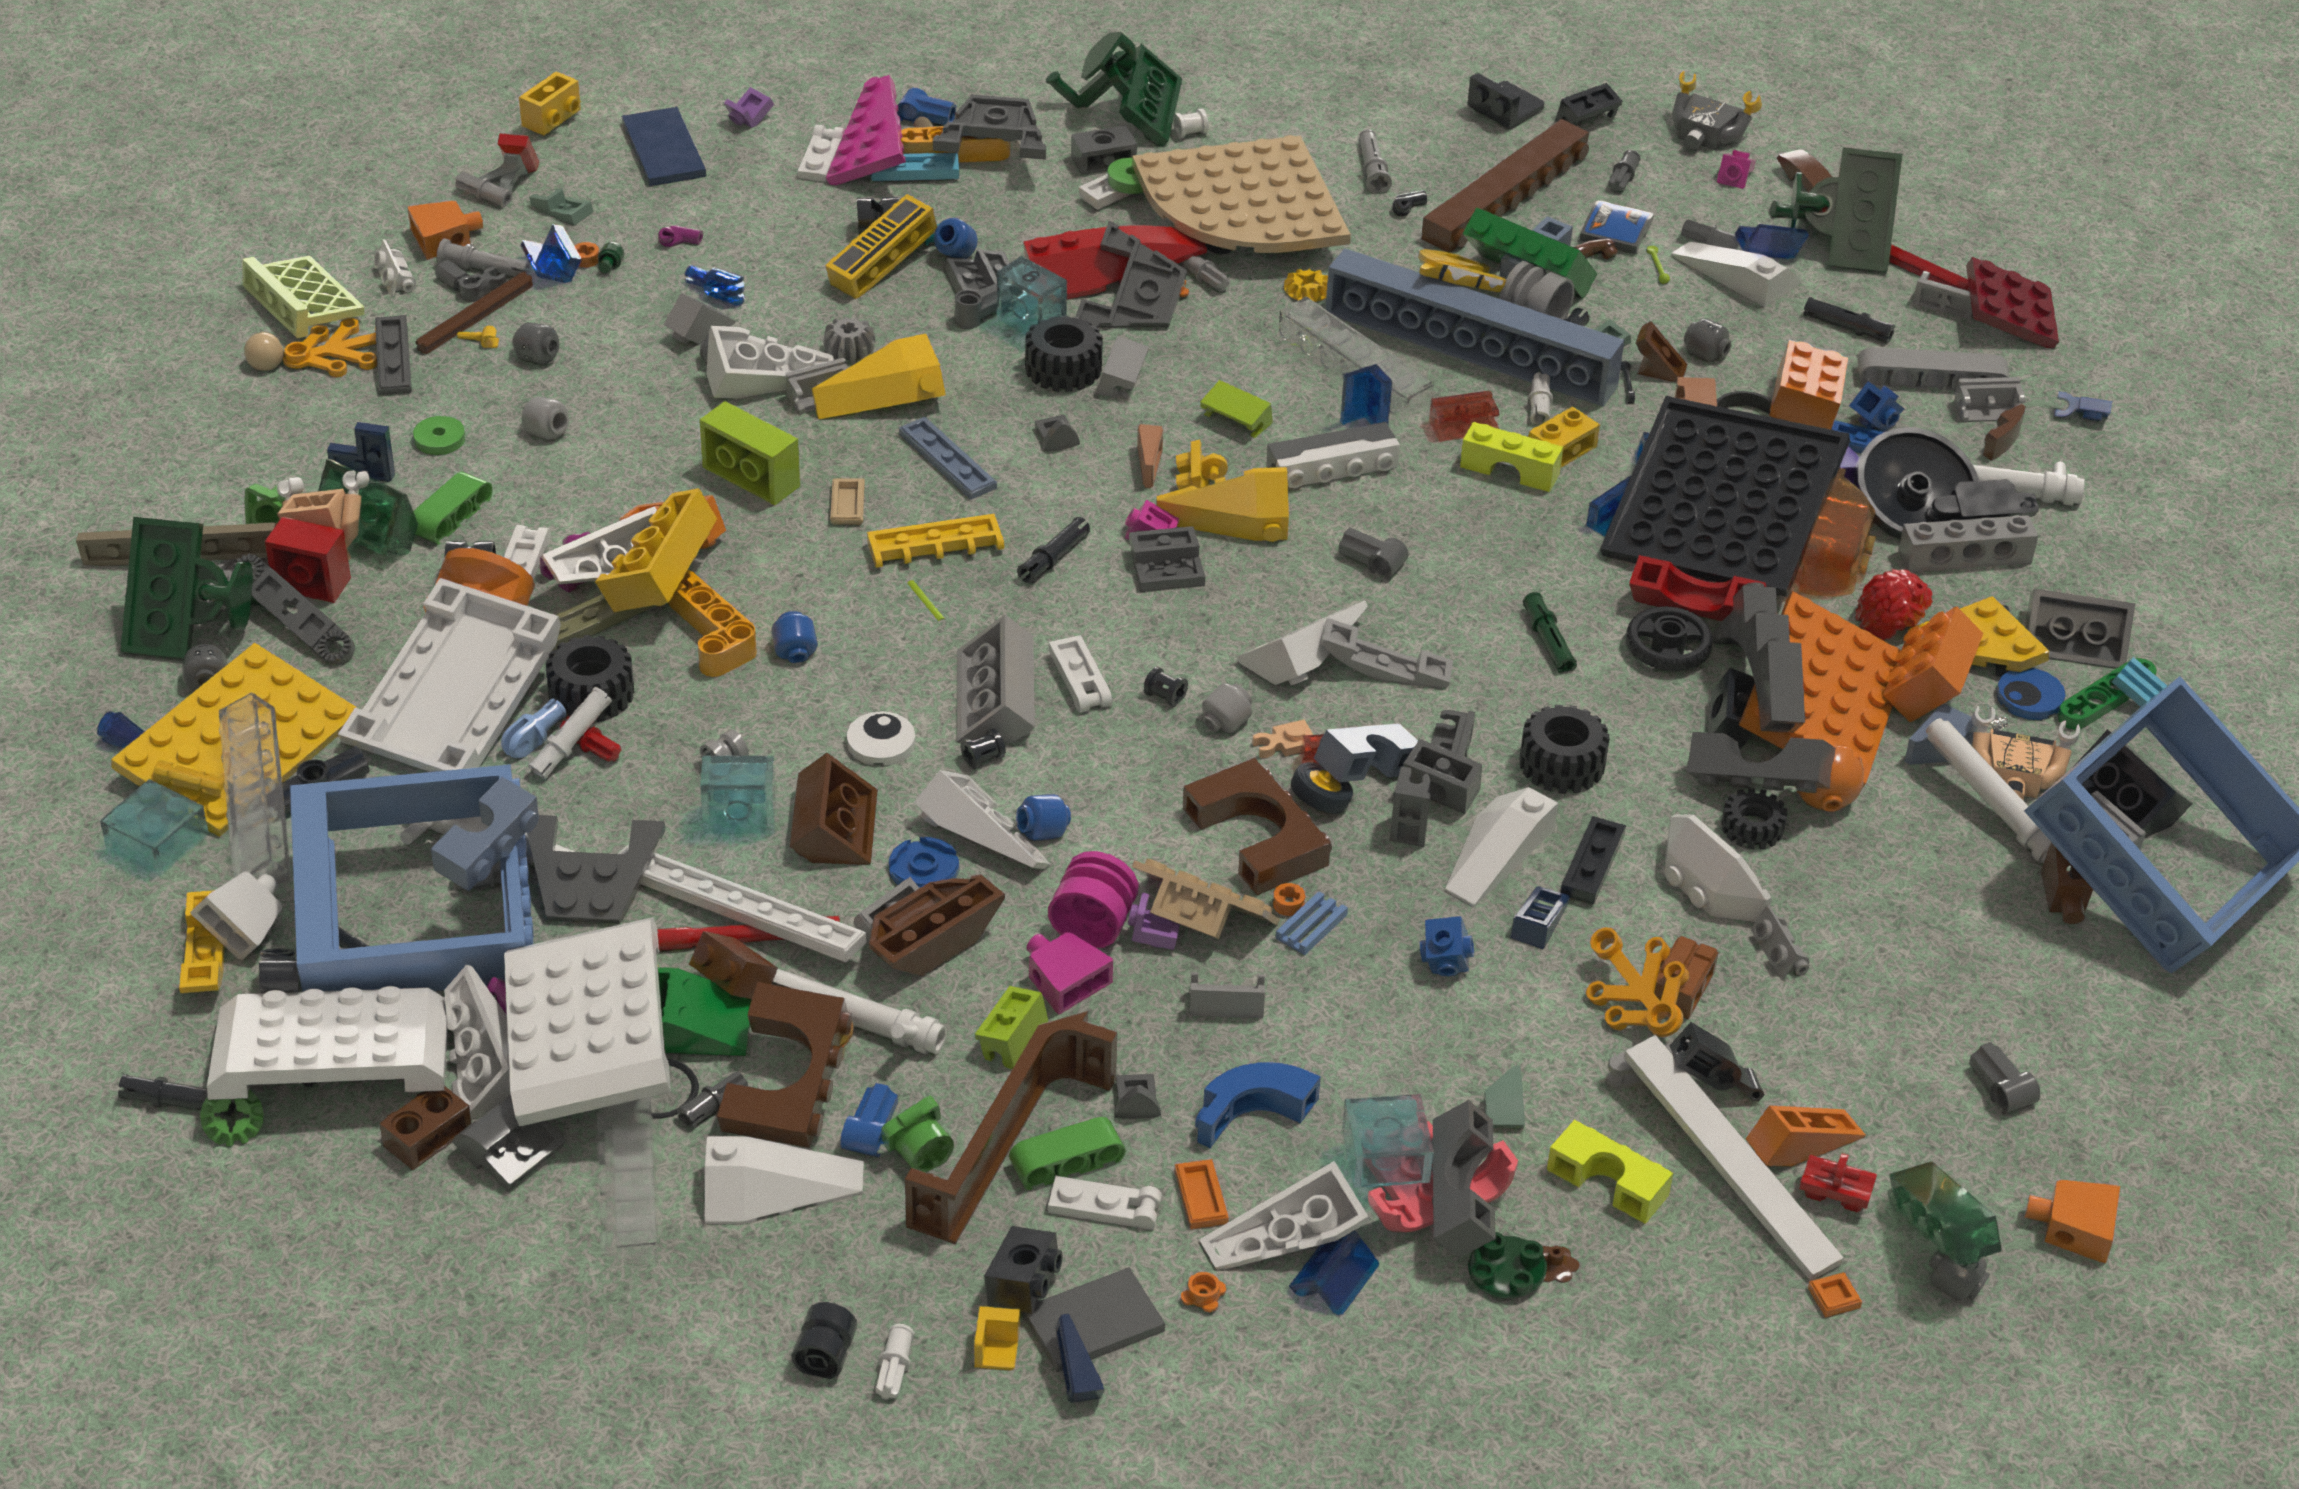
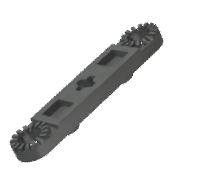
[231,554,355,665]

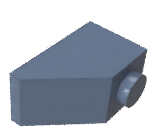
[1904,704,1977,765]

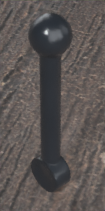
[1620,360,1635,403]

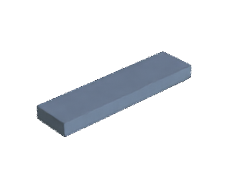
[899,417,997,500]

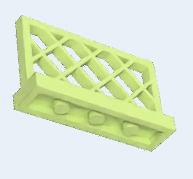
[242,256,364,338]

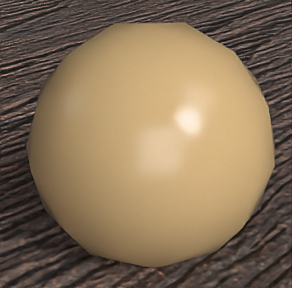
[244,332,284,371]

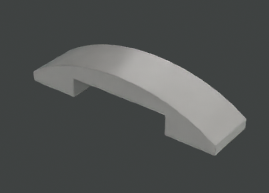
[1321,617,1453,688]

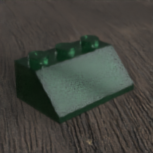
[318,459,418,556]

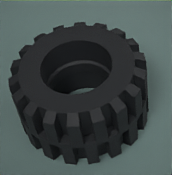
[1025,316,1103,392]
[545,635,634,722]
[1519,705,1610,794]

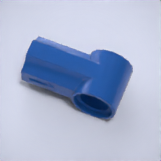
[897,88,957,125]
[840,1083,898,1157]

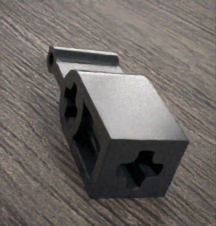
[1669,1022,1765,1102]

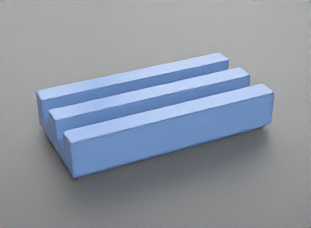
[1276,891,1348,955]

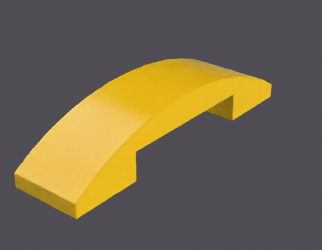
[179,890,225,993]

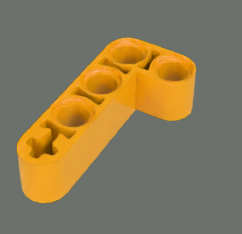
[901,126,1011,163]
[668,570,757,677]

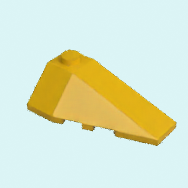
[811,334,946,419]
[1156,467,1289,542]

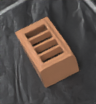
[1137,424,1163,488]

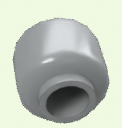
[522,396,569,440]
[1202,683,1252,733]

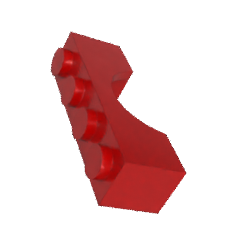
[1629,555,1767,621]

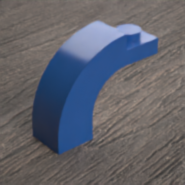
[1195,1062,1321,1148]

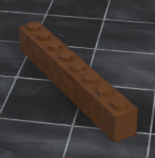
[1421,119,1589,253]

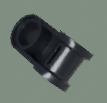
[259,948,298,994]

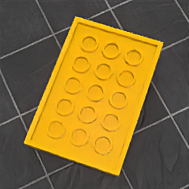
[111,643,359,837]

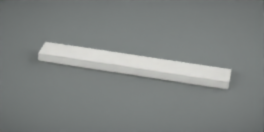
[618,844,867,962]
[1624,1035,1844,1281]

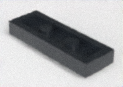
[1561,816,1626,904]

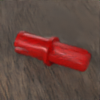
[559,716,622,762]

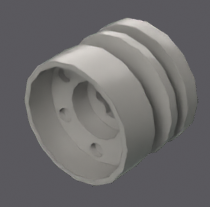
[1499,261,1574,320]

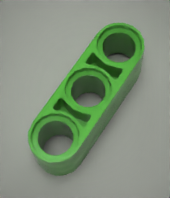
[408,471,493,545]
[1009,1117,1126,1190]

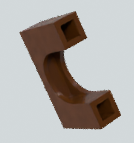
[1182,758,1332,895]
[717,982,852,1148]

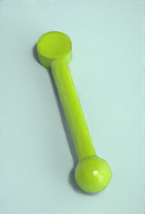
[1646,245,1670,284]

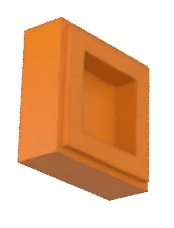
[1808,1272,1862,1318]

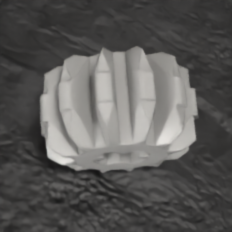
[823,316,875,365]

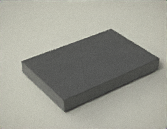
[1022,1267,1165,1373]

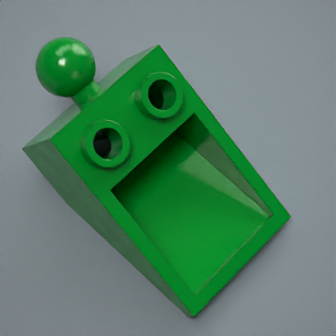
[658,967,752,1056]

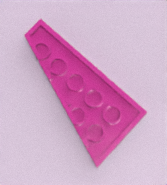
[826,75,906,185]

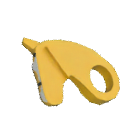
[1418,249,1507,292]

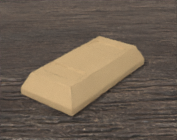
[830,478,865,525]

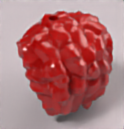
[1855,569,1933,641]

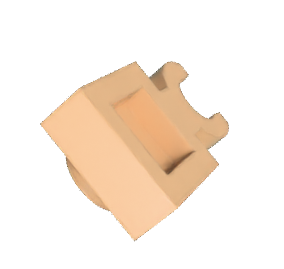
[1252,719,1317,758]

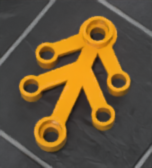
[283,318,378,377]
[1586,927,1689,1037]

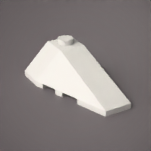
[1671,241,1801,307]
[706,326,834,399]
[541,506,657,584]
[1237,601,1368,686]
[914,770,1050,869]
[1445,787,1558,907]
[444,965,511,1119]
[705,1136,864,1224]
[1199,1161,1371,1270]

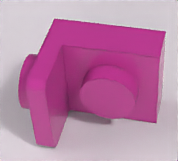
[1124,499,1179,540]

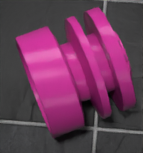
[1048,851,1139,948]

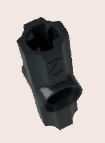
[260,746,370,819]

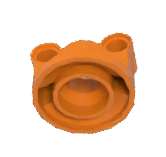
[424,548,535,612]

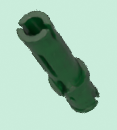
[1522,592,1577,673]

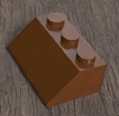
[790,753,878,865]

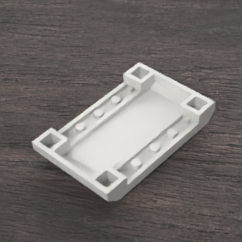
[338,578,561,772]
[504,917,671,1127]
[207,986,448,1100]

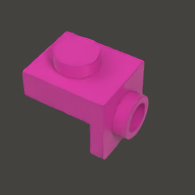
[1717,150,1756,189]

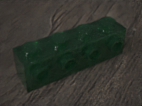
[1888,1161,2002,1265]

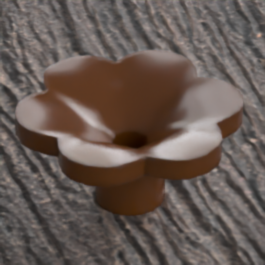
[1542,1246,1579,1283]

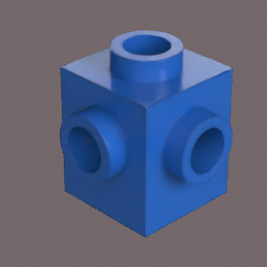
[1849,381,1904,432]
[1420,916,1474,977]

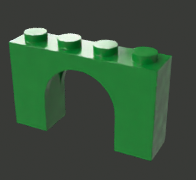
[1463,207,1597,299]

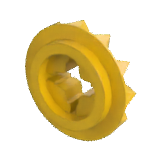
[1284,268,1328,302]

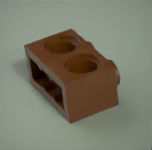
[379,1086,472,1170]

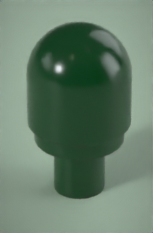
[598,242,625,273]

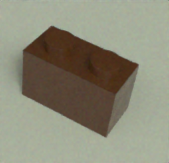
[689,931,778,999]

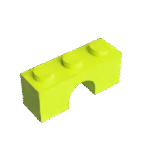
[1460,422,1563,492]
[1547,1119,1673,1224]

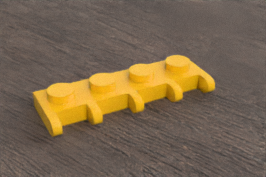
[867,514,1005,568]

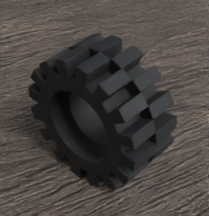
[1721,788,1787,850]

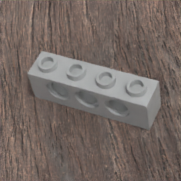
[1898,515,2038,572]

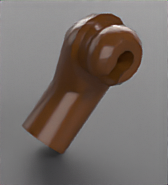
[1573,238,1618,259]

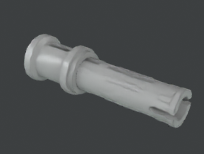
[1358,129,1392,192]
[437,238,530,277]

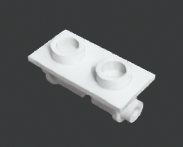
[373,240,416,297]

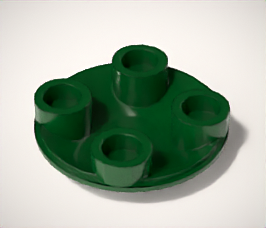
[1468,1232,1547,1298]

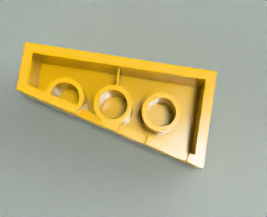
[595,488,717,612]

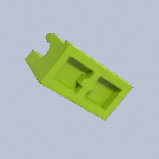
[1200,380,1273,438]
[975,986,1049,1069]

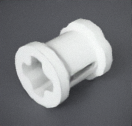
[1173,108,1209,139]

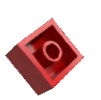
[265,517,351,603]

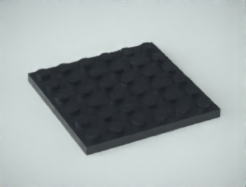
[1600,396,1850,598]

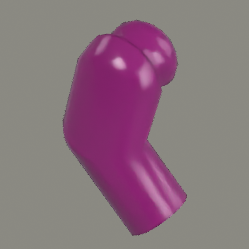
[658,225,703,247]

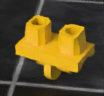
[1176,439,1228,490]

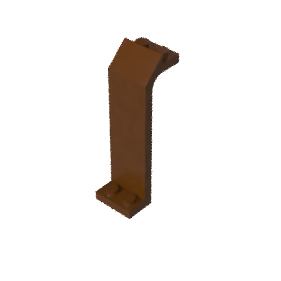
[905,1011,1118,1244]

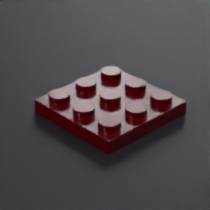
[1966,257,2059,348]

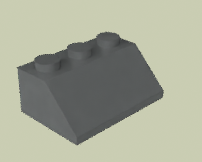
[2026,589,2135,668]

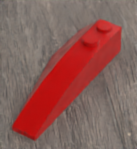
[1023,225,1207,303]

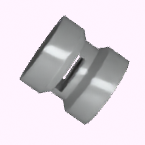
[700,729,749,775]

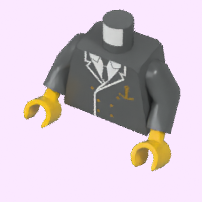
[1672,71,1762,151]

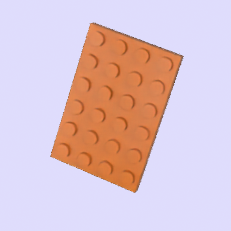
[1739,591,1901,787]

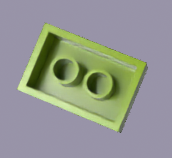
[699,401,800,505]

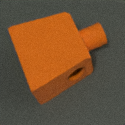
[407,200,483,260]
[2025,1180,2120,1263]

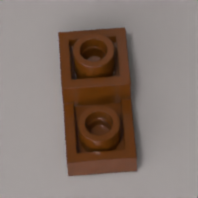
[1776,149,1832,193]
[1983,403,2026,461]

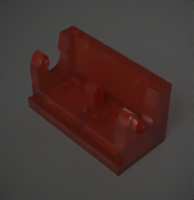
[1429,390,1500,442]

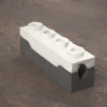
[1266,422,1400,488]

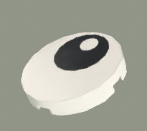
[846,711,915,766]

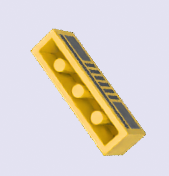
[825,194,937,299]

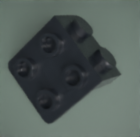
[1467,72,1545,129]

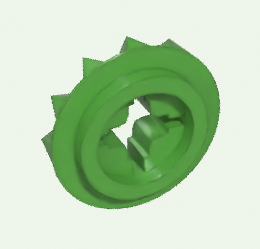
[200,1089,264,1147]

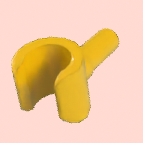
[457,325,499,348]

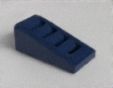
[1510,886,1570,949]
[1055,1314,1105,1403]

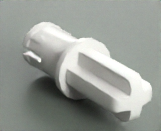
[1528,372,1553,424]
[875,1324,914,1400]

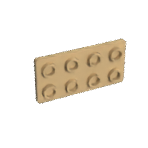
[1132,858,1280,939]

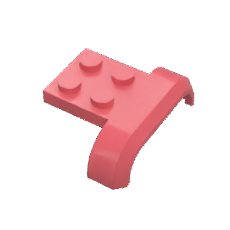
[1361,1121,1518,1232]

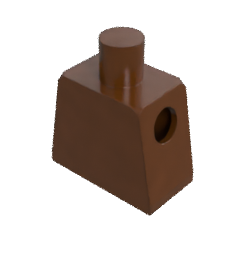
[2041,842,2093,924]

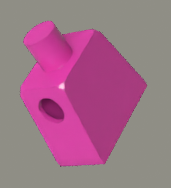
[1026,933,1113,1015]

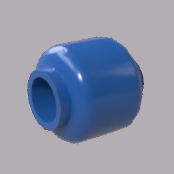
[934,218,978,259]
[771,611,818,663]
[1016,794,1071,841]

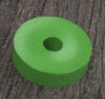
[1108,158,1144,194]
[413,416,465,455]

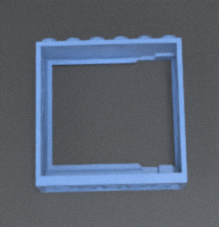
[2024,676,2299,973]
[290,764,534,992]

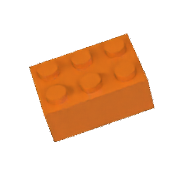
[1769,340,1848,430]
[1883,606,1983,722]

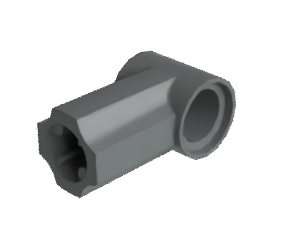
[954,282,1011,329]
[1339,527,1409,579]
[1969,1042,2041,1114]

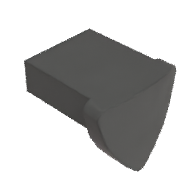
[1035,415,1080,452]
[1115,1074,1161,1119]

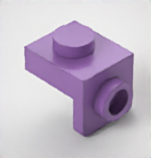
[724,87,774,128]
[1128,893,1180,950]

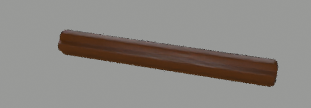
[415,272,533,354]

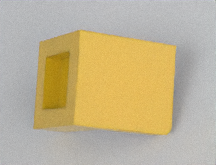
[974,1306,1020,1370]

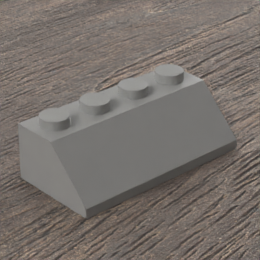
[957,614,1035,743]

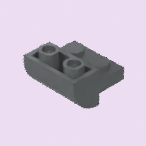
[452,1094,566,1190]

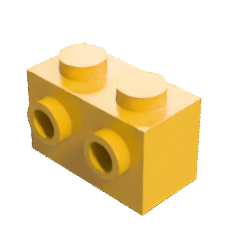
[519,71,581,136]
[1528,406,1600,468]

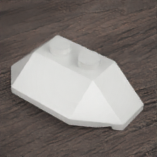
[1664,814,1772,922]

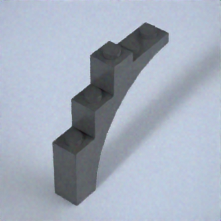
[1713,583,1805,733]

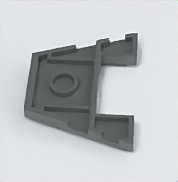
[933,94,1046,160]
[1076,221,1187,327]
[527,815,666,924]

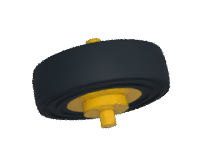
[1290,762,1353,814]

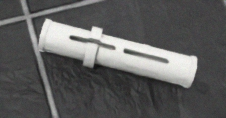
[528,687,612,780]

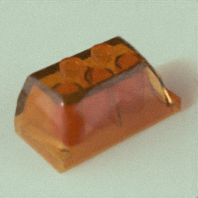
[1799,468,1876,597]

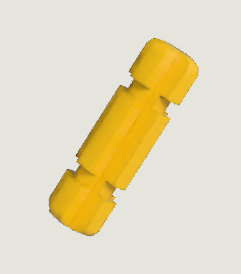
[153,760,224,796]

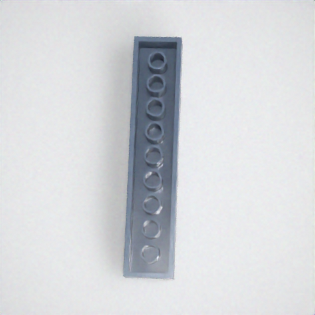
[1325,248,1624,407]

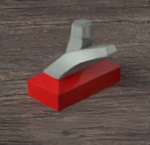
[479,133,539,192]

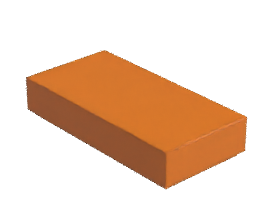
[1174,1159,1229,1229]

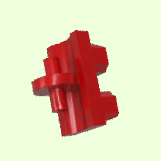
[1799,1153,1877,1212]

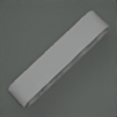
[1857,347,2010,391]

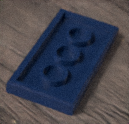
[622,107,706,186]

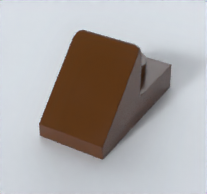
[1635,321,1688,383]

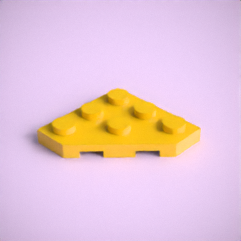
[1908,596,2049,672]

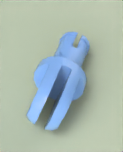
[501,699,566,759]

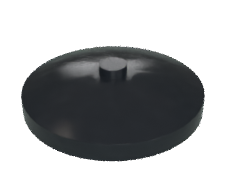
[1854,427,1979,540]

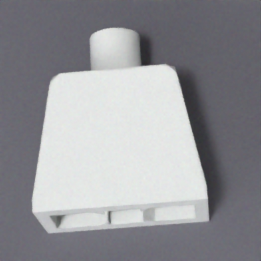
[190,872,282,960]

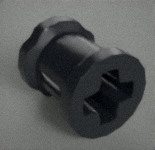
[1143,666,1188,707]
[960,729,1006,769]

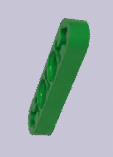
[2058,658,2157,730]

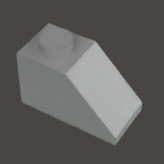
[664,292,736,345]

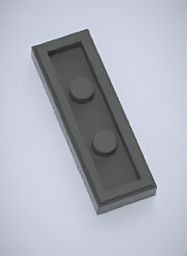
[375,315,412,395]

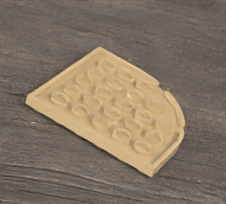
[1132,135,1351,253]

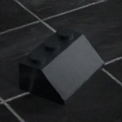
[2073,729,2193,838]

